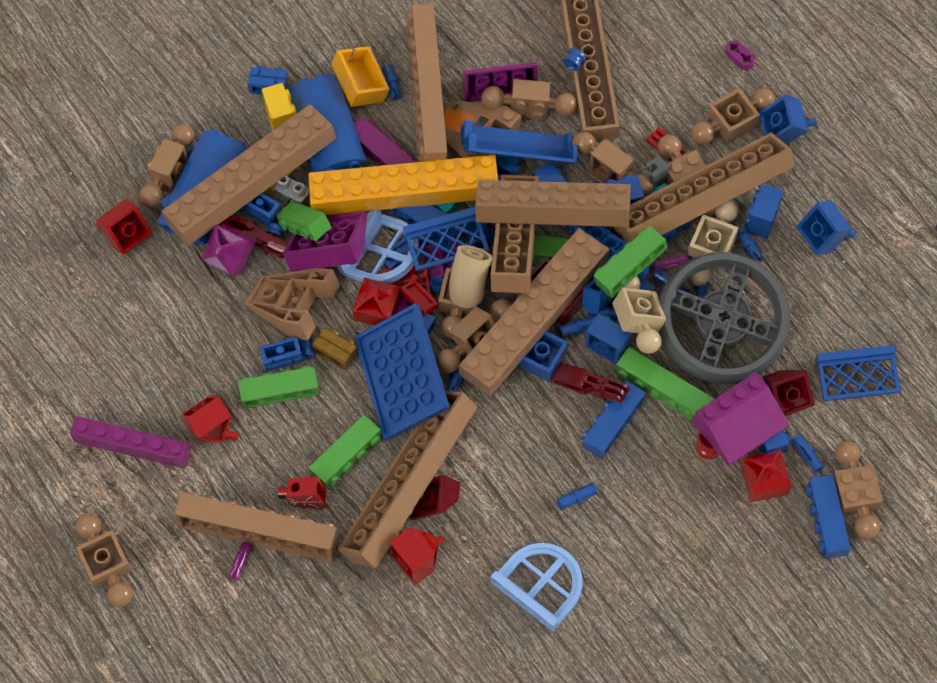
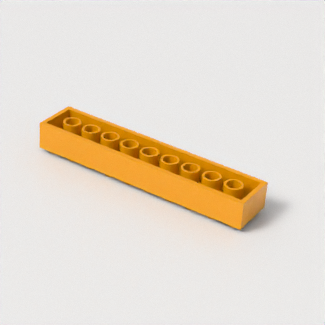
[309,155,498,215]

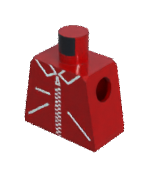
[278,477,327,509]

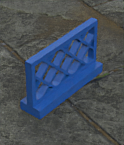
[403,207,489,272]
[815,345,901,401]

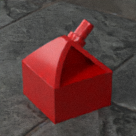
[96,198,152,255]
[353,277,401,325]
[179,394,238,442]
[740,450,792,503]
[390,528,445,585]

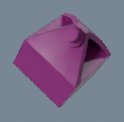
[201,225,256,276]

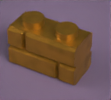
[312,328,358,370]

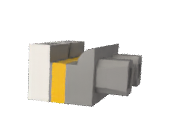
[272,176,310,207]

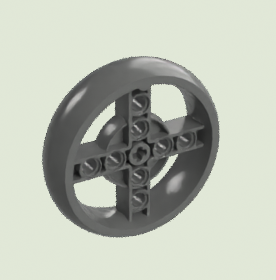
[658,252,790,384]

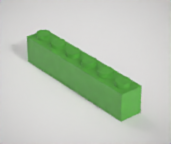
[615,347,714,420]

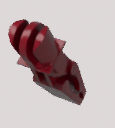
[218,216,289,258]
[551,362,630,404]

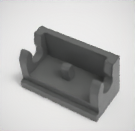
[646,154,670,194]

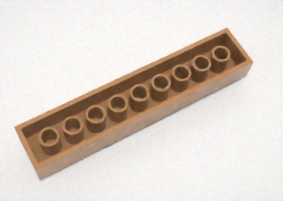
[559,0,620,140]
[406,4,447,162]
[161,104,336,246]
[614,133,795,243]
[459,228,609,397]
[337,390,477,568]

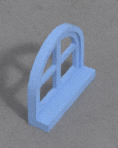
[337,210,420,284]
[491,543,583,632]

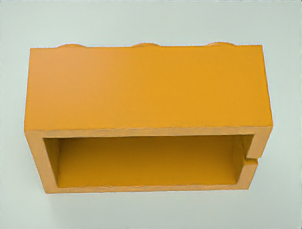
[331,46,389,107]

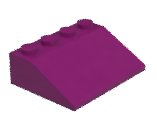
[462,62,538,102]
[283,211,368,272]
[692,372,789,466]

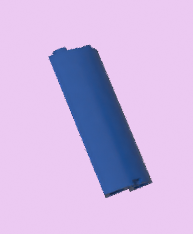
[288,74,366,172]
[461,120,579,164]
[157,129,248,245]

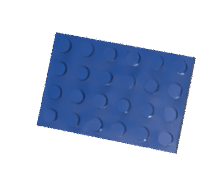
[354,304,450,441]

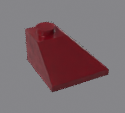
[763,370,815,416]
[412,475,461,520]

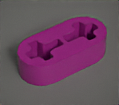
[725,40,755,70]

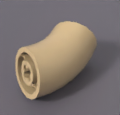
[449,245,492,308]

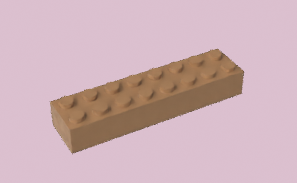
[491,175,539,293]
[475,180,631,227]
[175,492,339,563]

